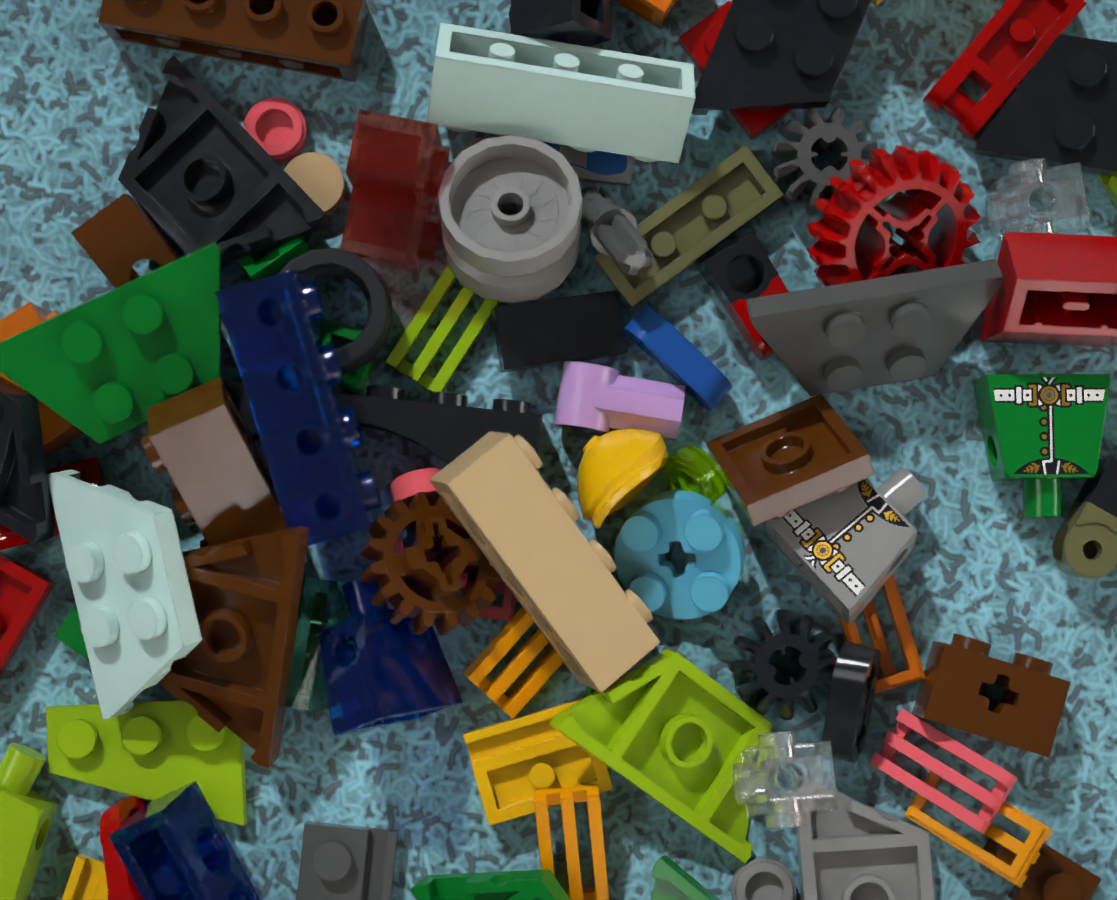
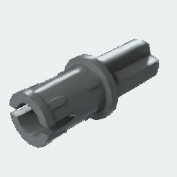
[580,185,653,275]

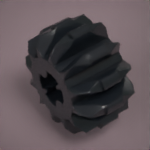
[728,609,837,720]

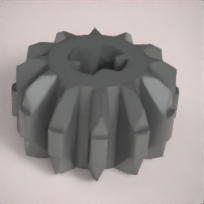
[771,107,878,215]

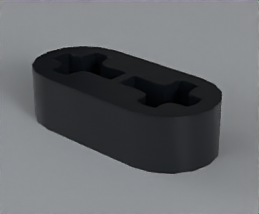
[821,641,880,764]

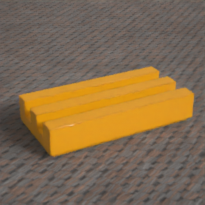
[462,606,563,719]
[904,771,1054,888]
[533,784,609,900]

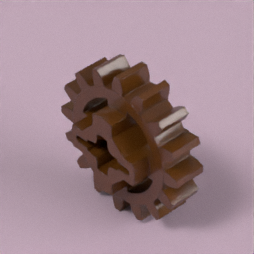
[359,492,502,636]

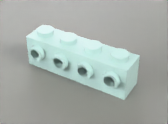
[426,22,695,164]

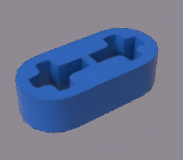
[623,306,733,411]

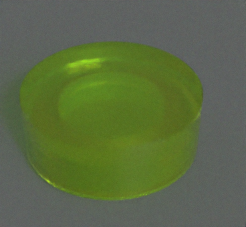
[664,445,727,506]

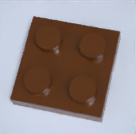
[706,394,875,527]

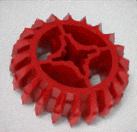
[806,145,981,286]

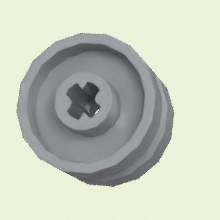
[438,135,583,303]

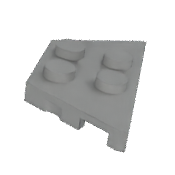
[792,777,934,900]

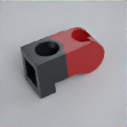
[695,232,789,361]

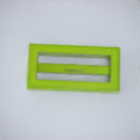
[385,265,501,392]

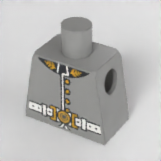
[766,467,927,625]

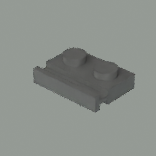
[296,821,399,900]

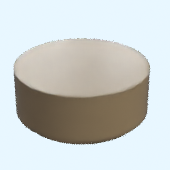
[284,152,346,215]

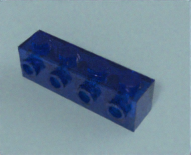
[215,270,382,546]

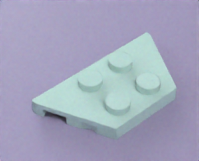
[47,469,202,719]

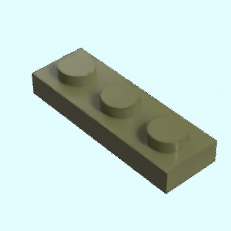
[593,145,784,310]

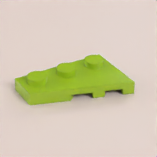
[46,699,247,826]

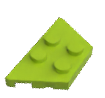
[549,649,772,864]

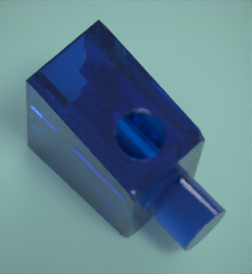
[319,578,462,736]

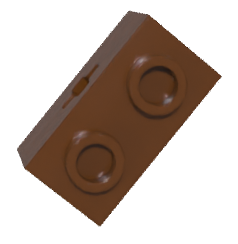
[912,633,1071,757]

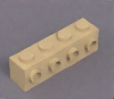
[429,431,660,693]

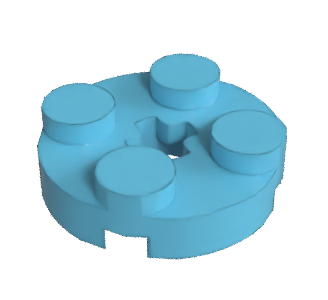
[614,490,745,620]

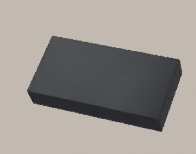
[491,290,628,373]

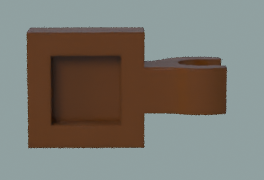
[983,838,1101,900]

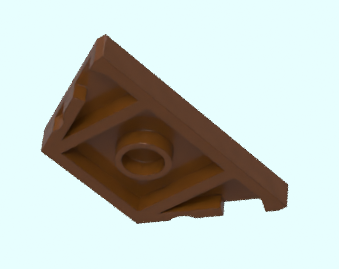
[158,526,310,768]

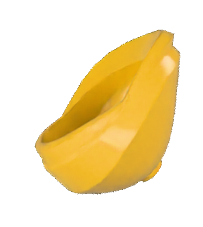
[577,428,668,529]

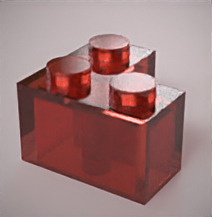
[340,109,452,275]

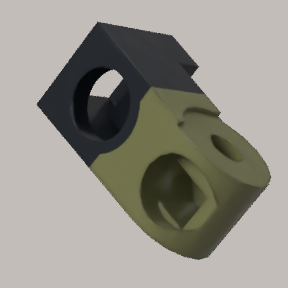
[1052,458,1117,578]

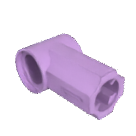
[553,361,686,441]

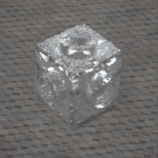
[985,158,1091,242]
[733,732,838,829]

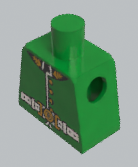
[974,374,1110,518]

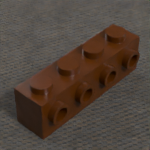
[98,0,369,82]

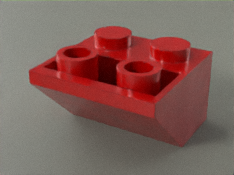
[981,232,1117,347]

